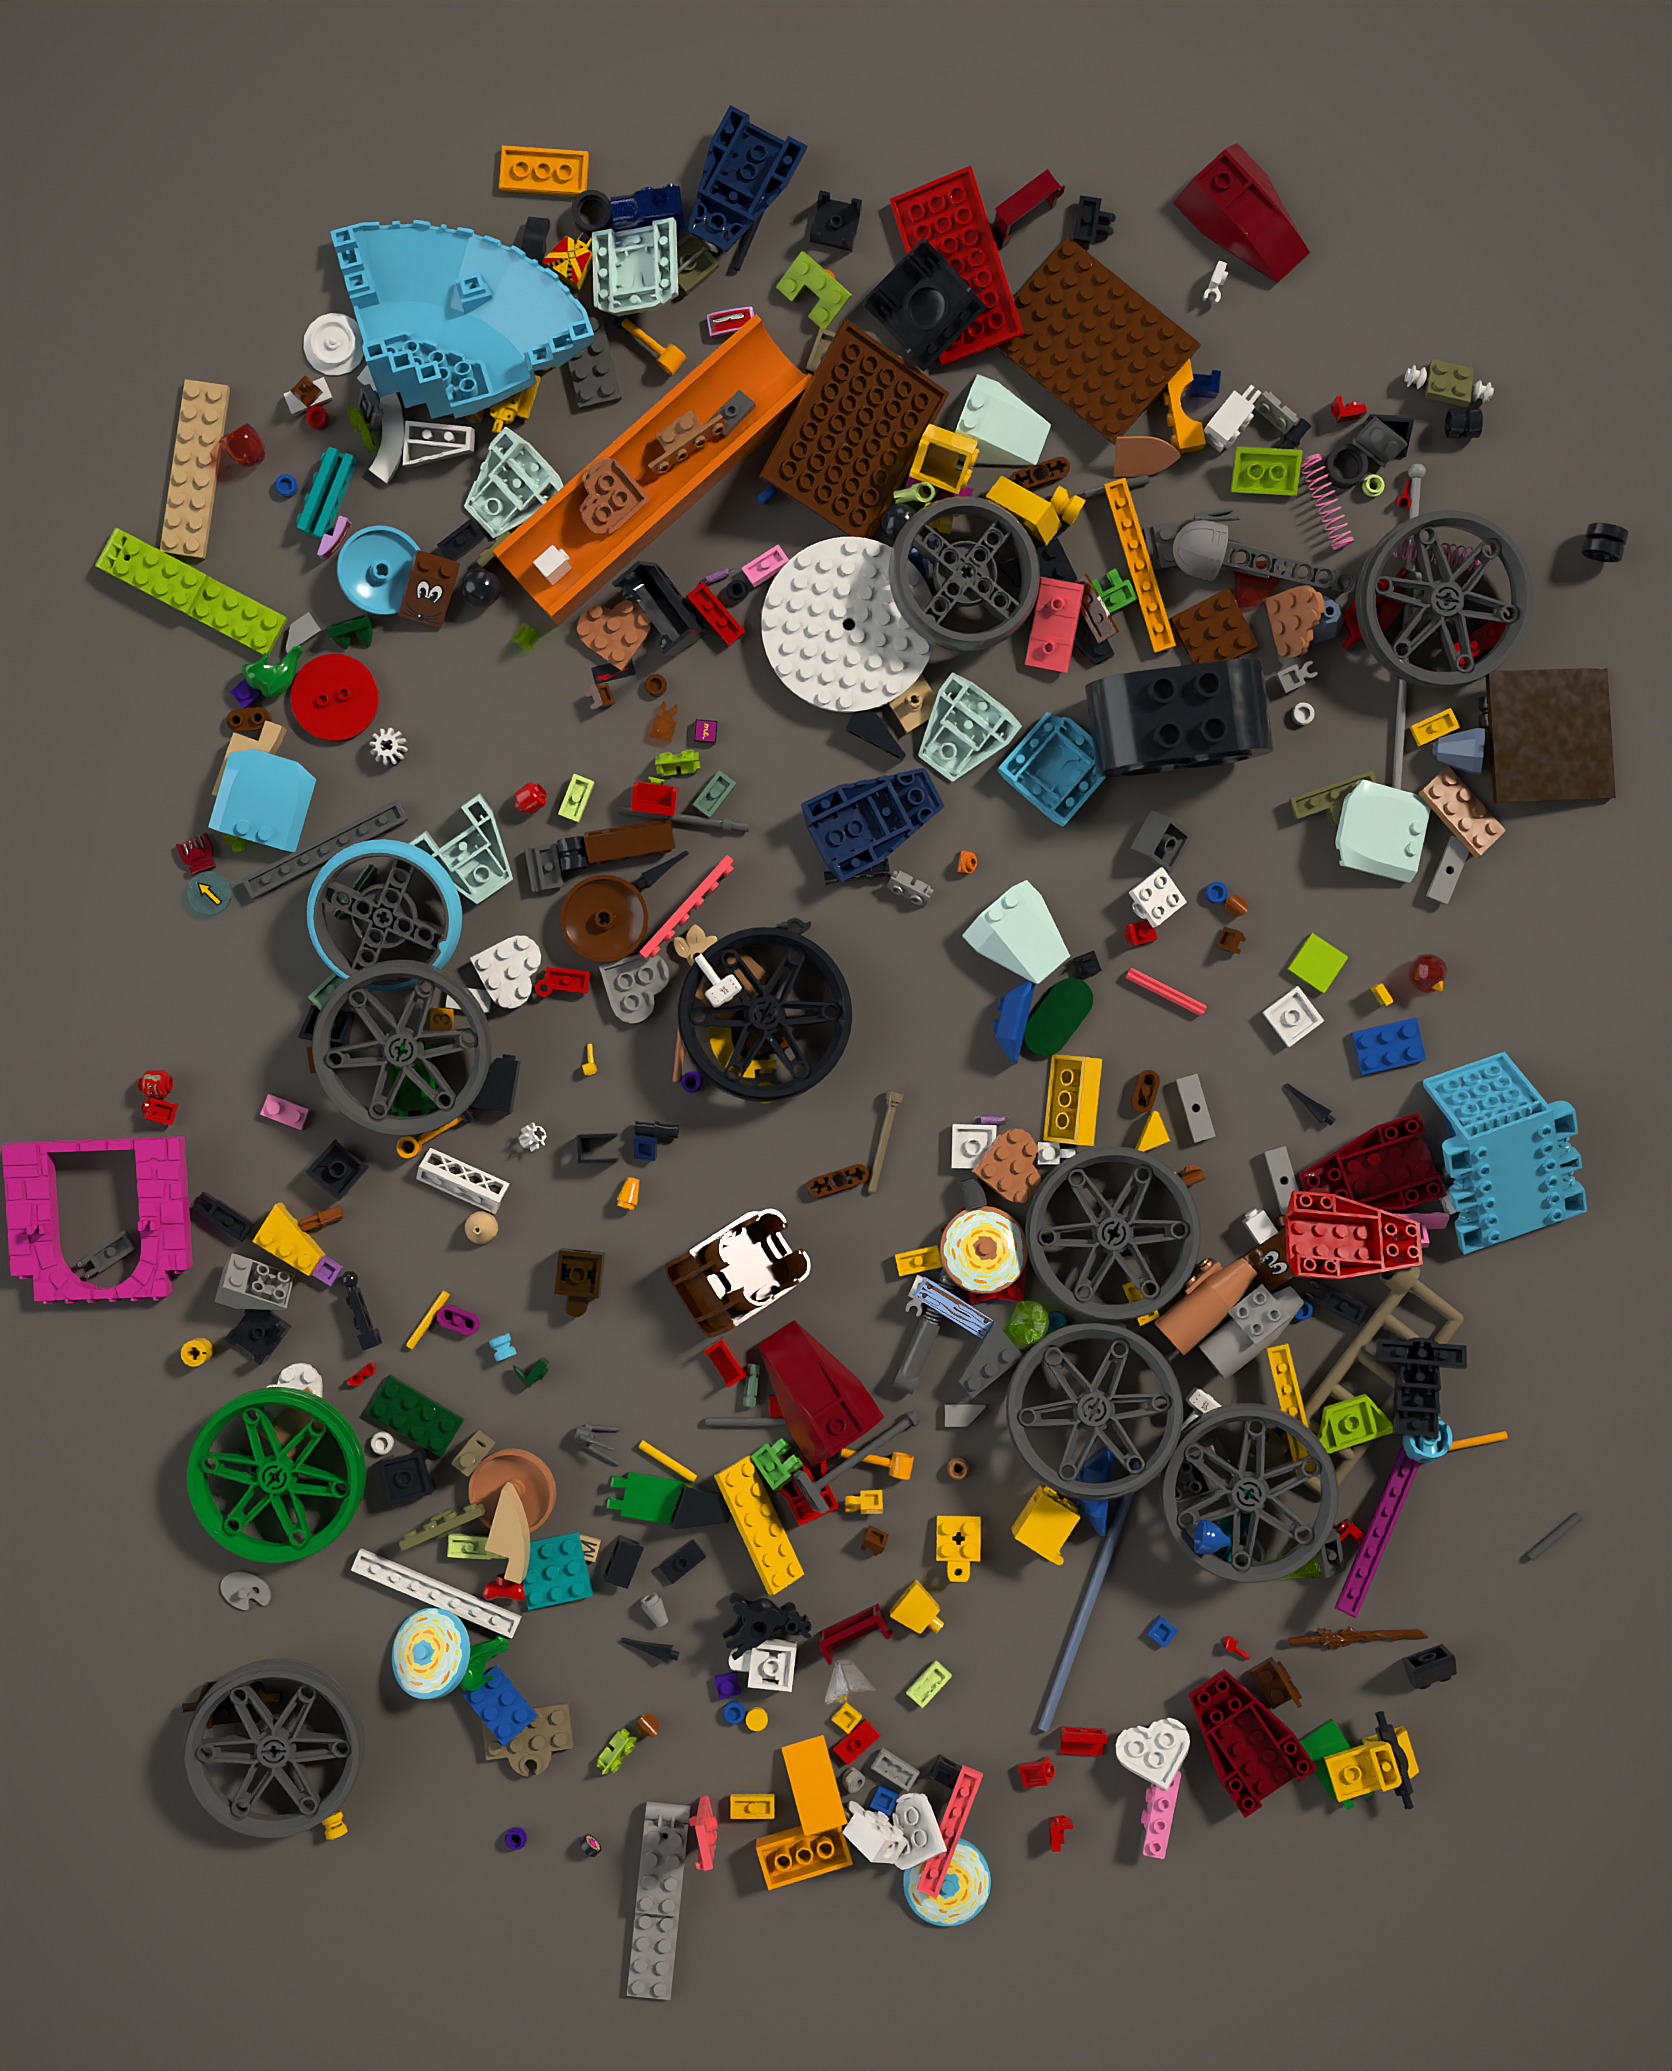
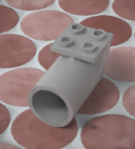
[1198,1285,1304,1381]

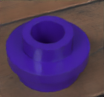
[681,1071,703,1093]
[505,1827,527,1850]

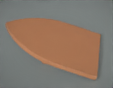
[1114,436,1181,477]

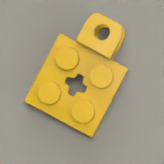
[936,1516,981,1582]

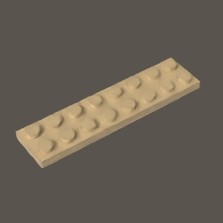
[160,379,230,559]

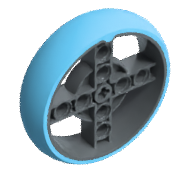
[307,839,462,992]

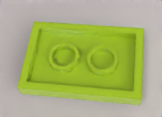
[1230,446,1303,496]

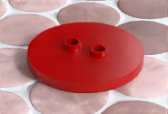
[291,653,379,742]

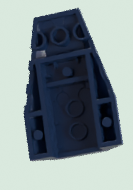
[688,105,808,252]
[801,768,945,882]

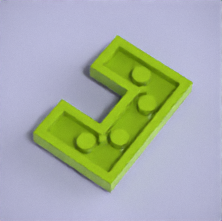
[776,251,852,330]

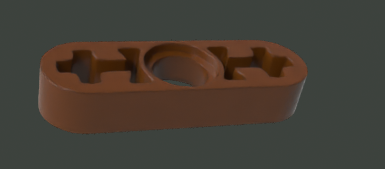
[1009,457,1070,490]
[808,1164,869,1197]

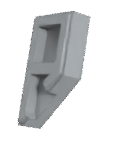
[286,612,322,653]
[945,1404,985,1427]

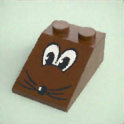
[398,550,460,629]
[1239,1225,1296,1292]

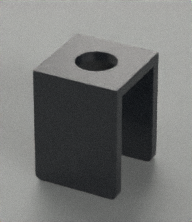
[577,1133,619,1163]

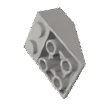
[214,1253,295,1310]
[1159,1437,1234,1503]

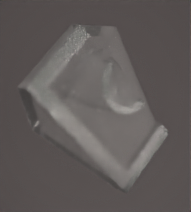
[824,1660,876,1704]

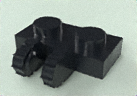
[1073,195,1116,245]

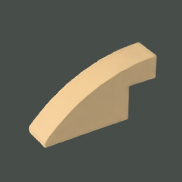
[212,721,287,796]
[485,1482,530,1584]

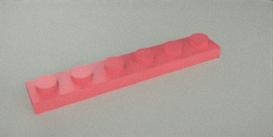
[639,855,734,960]
[916,1765,983,1898]

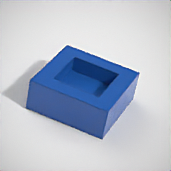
[1146,1615,1178,1648]
[870,1784,899,1816]

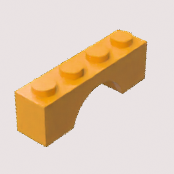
[1163,359,1206,454]

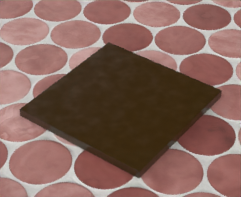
[1485,668,1616,803]

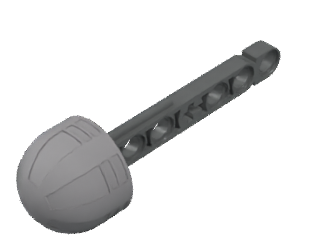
[1173,520,1355,592]

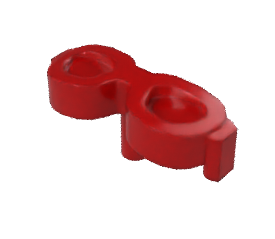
[347,1362,376,1386]

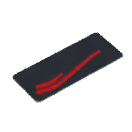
[591,659,636,684]

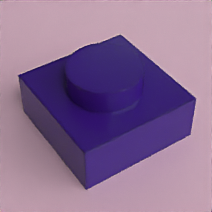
[230,679,262,709]
[714,1671,741,1700]

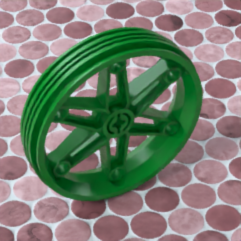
[187,1387,366,1563]

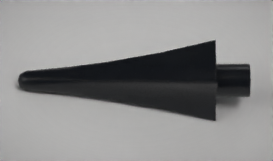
[636,850,689,888]
[1285,1083,1336,1126]
[621,1638,680,1663]

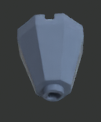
[1311,595,1345,643]
[1432,728,1485,775]

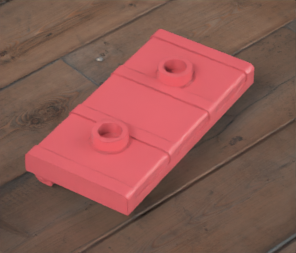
[1025,577,1084,673]
[689,1795,718,1871]

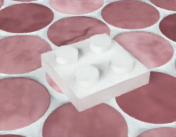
[1262,986,1324,1047]
[951,1124,996,1168]

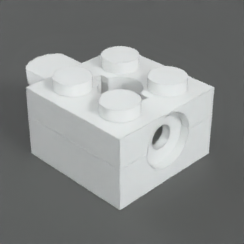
[1203,384,1262,452]
[729,1638,797,1692]
[842,1801,908,1863]

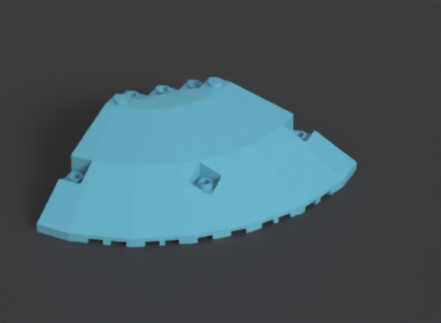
[330,220,595,419]

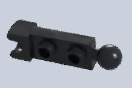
[341,1271,382,1350]

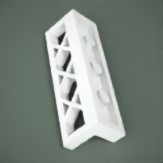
[416,1148,510,1215]

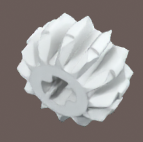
[369,728,408,765]

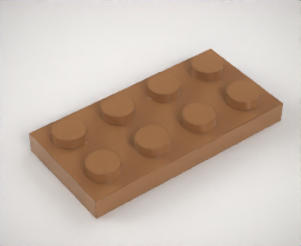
[1418,766,1506,858]

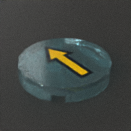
[187,871,232,915]

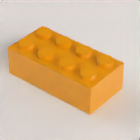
[756,1825,853,1890]

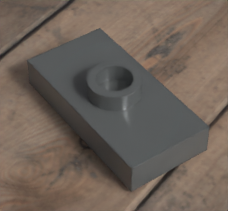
[709,389,756,437]

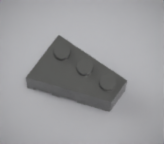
[957,1320,1024,1398]

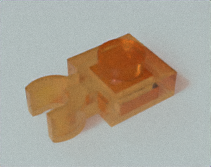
[650,701,678,743]

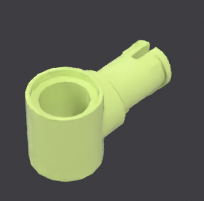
[894,481,939,504]

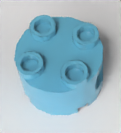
[1402,1417,1453,1463]

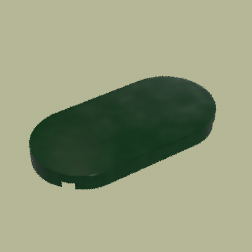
[1024,978,1093,1056]

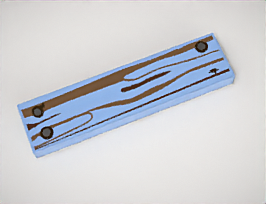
[913,1276,994,1339]

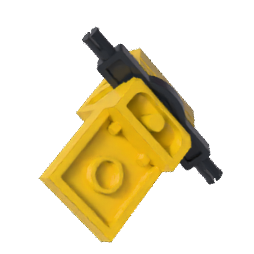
[1324,1711,1419,1810]

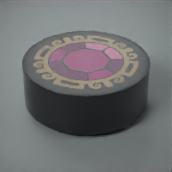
[580,1834,602,1857]

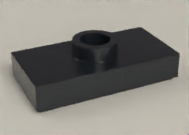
[659,1539,707,1584]

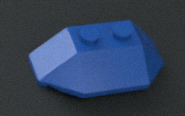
[992,980,1036,1064]
[1075,1446,1113,1536]

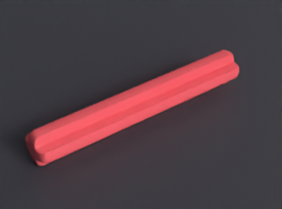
[1126,968,1206,1016]

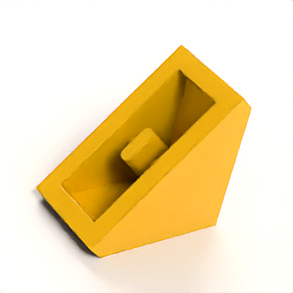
[1135,1110,1170,1152]

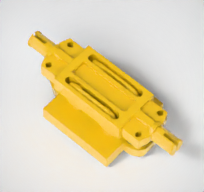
[487,375,541,434]

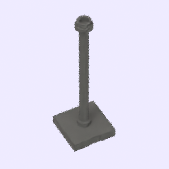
[791,1410,920,1514]

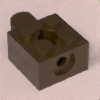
[554,1248,605,1317]

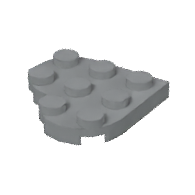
[599,954,669,1024]

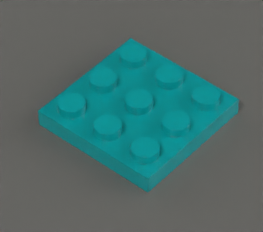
[522,1531,593,1610]

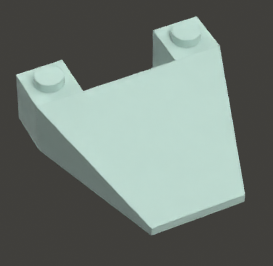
[408,793,513,904]

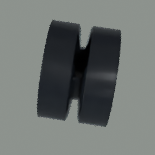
[1581,523,1629,563]

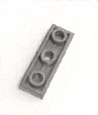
[1426,836,1470,905]
[1176,1074,1216,1143]
[1263,1146,1299,1215]

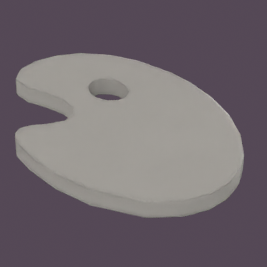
[220,1571,271,1610]

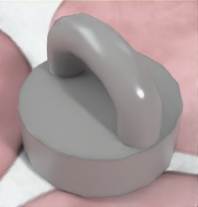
[842,1767,865,1793]

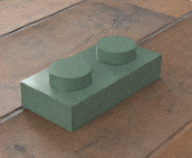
[693,770,737,818]
[308,972,344,1011]

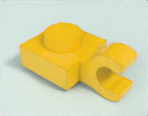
[845,1490,883,1514]

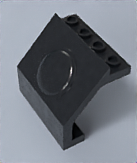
[861,237,987,372]

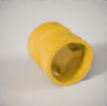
[321,1809,348,1840]

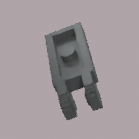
[75,1230,138,1280]

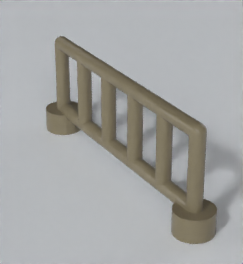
[1248,1266,1464,1497]

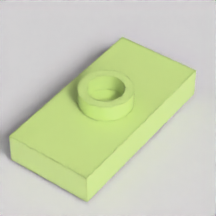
[906,1660,952,1709]

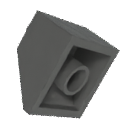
[1131,810,1192,873]

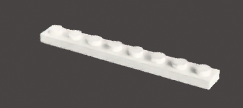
[351,1548,522,1639]

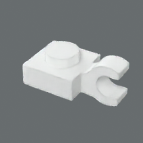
[1203,261,1228,305]
[1037,1142,1075,1164]

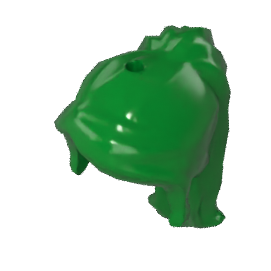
[241,645,304,698]
[458,1636,509,1692]

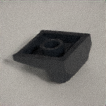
[306,1139,369,1201]

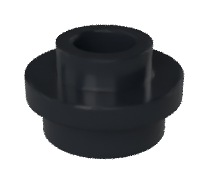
[726,580,748,602]

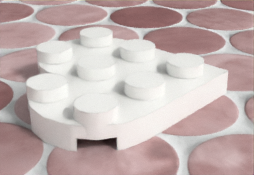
[470,936,541,1009]
[255,1363,323,1422]
[1116,1718,1190,1791]
[891,1793,947,1870]

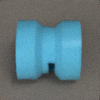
[489,1333,517,1361]

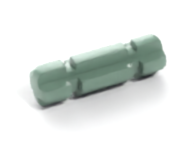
[743,1364,760,1407]

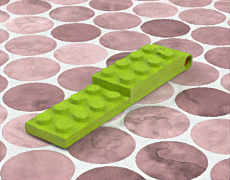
[95,527,288,655]

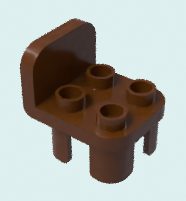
[665,1209,811,1338]

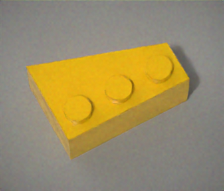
[986,475,1062,546]
[252,1202,326,1276]

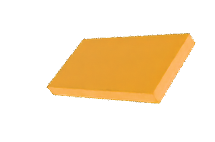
[499,146,589,197]
[782,1735,848,1837]

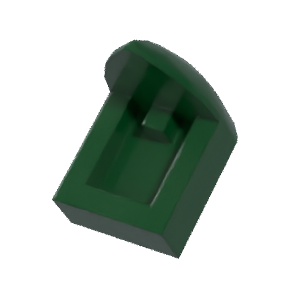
[513,1357,549,1388]

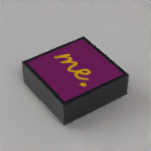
[694,719,718,744]

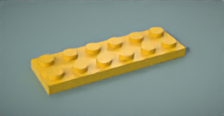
[714,1455,804,1596]

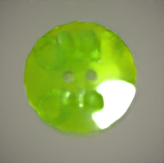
[1009,1301,1049,1345]

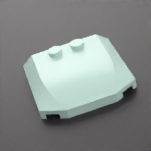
[592,217,678,316]
[1335,780,1431,883]

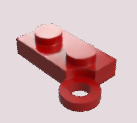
[535,966,591,997]

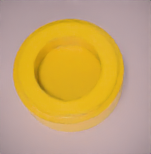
[746,1707,768,1731]

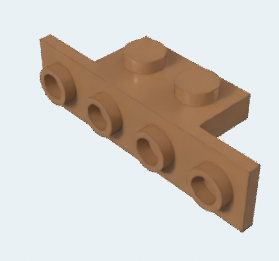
[648,410,729,476]

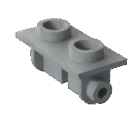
[1254,391,1298,434]
[887,871,934,907]

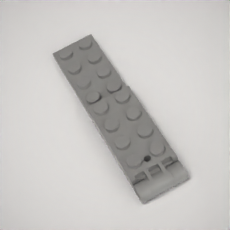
[627,1801,691,2000]

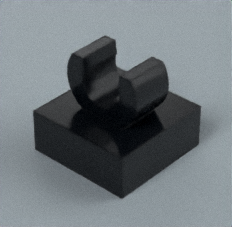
[1073,950,1102,979]

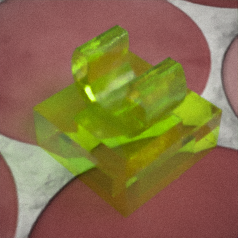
[510,623,540,651]
[222,833,246,853]

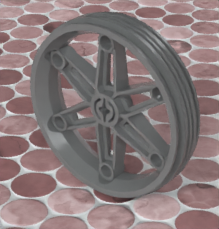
[1355,510,1533,688]
[312,960,492,1136]
[1025,1146,1201,1321]
[1006,1322,1183,1501]
[1159,1403,1339,1583]
[184,1658,365,1838]

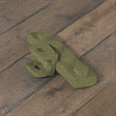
[1289,770,1377,827]
[399,1502,486,1551]

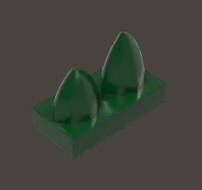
[326,613,373,650]

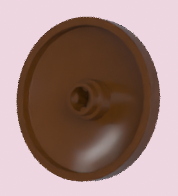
[560,875,649,962]

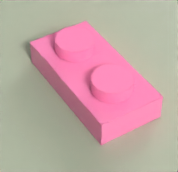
[742,545,789,588]
[260,1094,311,1130]

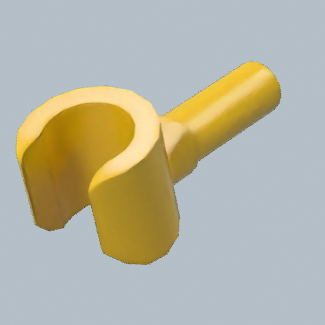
[582,1044,597,1076]

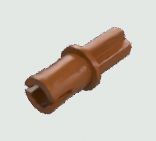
[299,1205,345,1231]

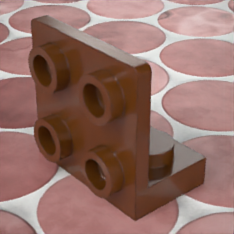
[1249,1657,1302,1710]

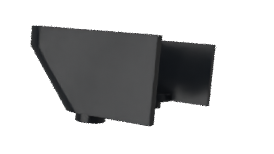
[612,561,707,655]

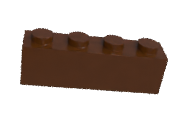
[584,818,675,865]

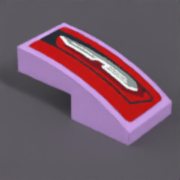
[707,307,754,338]
[317,516,352,560]

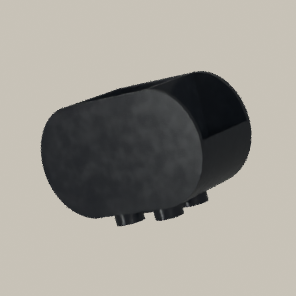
[1085,659,1274,777]

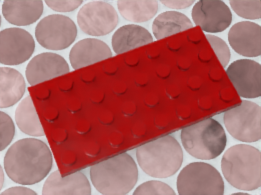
[890,165,1025,367]

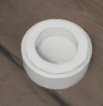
[1291,703,1314,725]
[370,1431,394,1455]

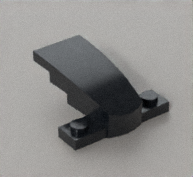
[1376,1337,1467,1438]

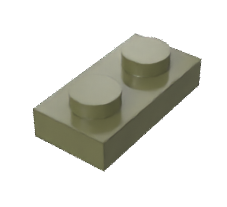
[477,531,511,570]

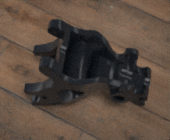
[722,1592,812,1661]

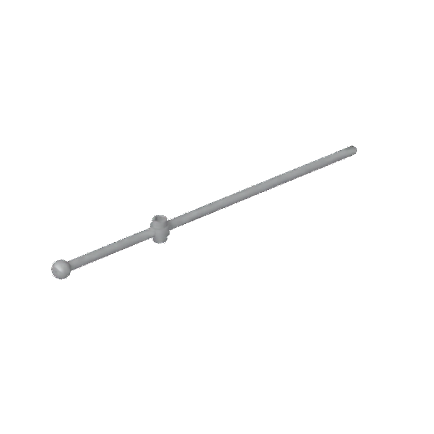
[1392,464,1426,790]

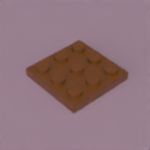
[1170,588,1258,664]

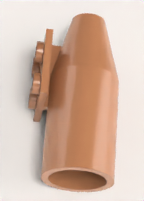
[1154,1257,1257,1356]

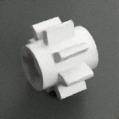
[519,1123,547,1152]

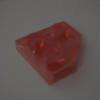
[1233,560,1280,608]

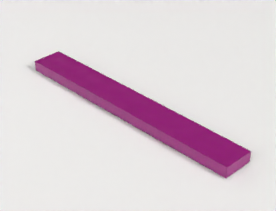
[1334,1447,1421,1618]

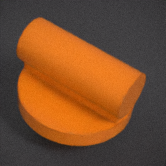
[957,850,977,874]

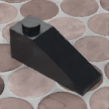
[845,709,906,761]

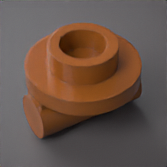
[1225,895,1248,917]
[1181,1165,1206,1187]
[637,1713,659,1738]

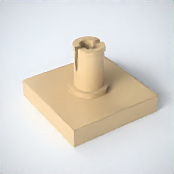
[888,674,936,734]

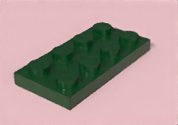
[366,1374,465,1457]

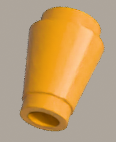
[616,1177,640,1211]

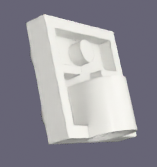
[1129,867,1187,928]

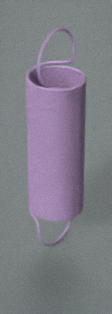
[701,568,735,584]
[974,1116,1011,1124]

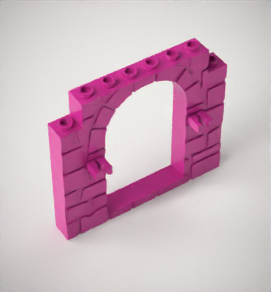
[2,1136,193,1304]

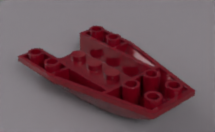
[1173,143,1310,283]
[1299,1112,1447,1211]
[758,1320,885,1467]
[1188,1669,1317,1818]

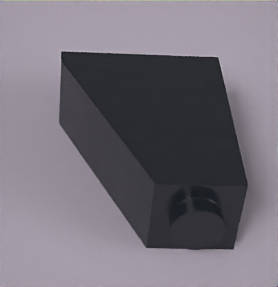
[469,1054,521,1113]
[669,1481,733,1529]

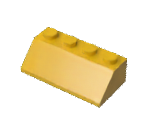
[1043,1054,1102,1146]

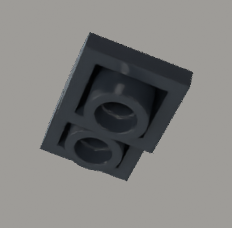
[521,216,551,265]

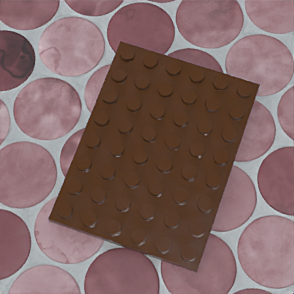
[995,236,1201,445]
[759,319,950,539]

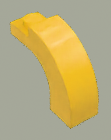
[709,1027,777,1078]

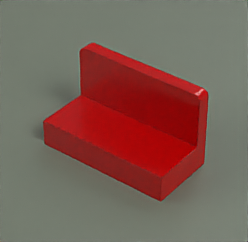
[1060,1726,1107,1756]

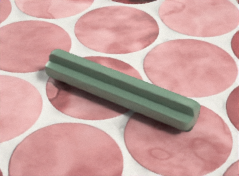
[333,863,379,920]

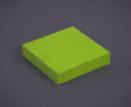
[1287,933,1348,993]

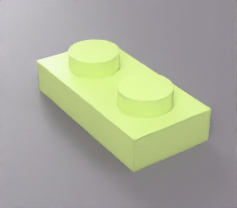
[558,774,595,823]

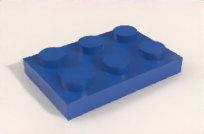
[1351,1018,1426,1075]
[463,1665,539,1747]

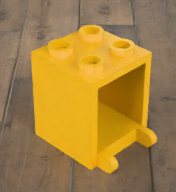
[909,424,980,494]
[1011,1485,1080,1565]

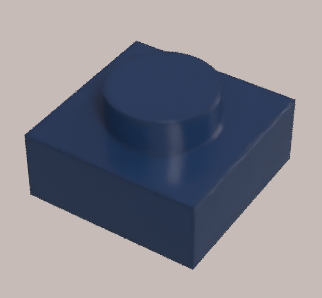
[634,1135,657,1161]

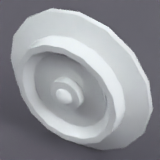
[303,313,364,376]

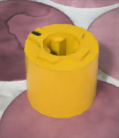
[181,1338,213,1367]

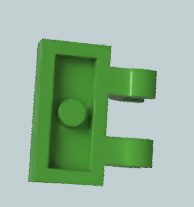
[1092,568,1138,614]
[751,1438,803,1492]

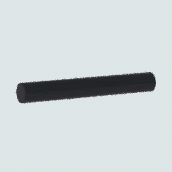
[732,211,765,271]

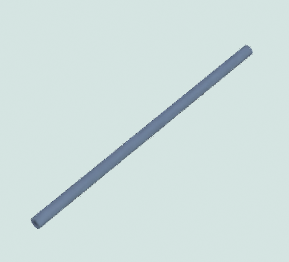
[1038,1460,1142,1732]

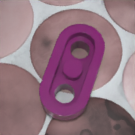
[437,1305,480,1335]

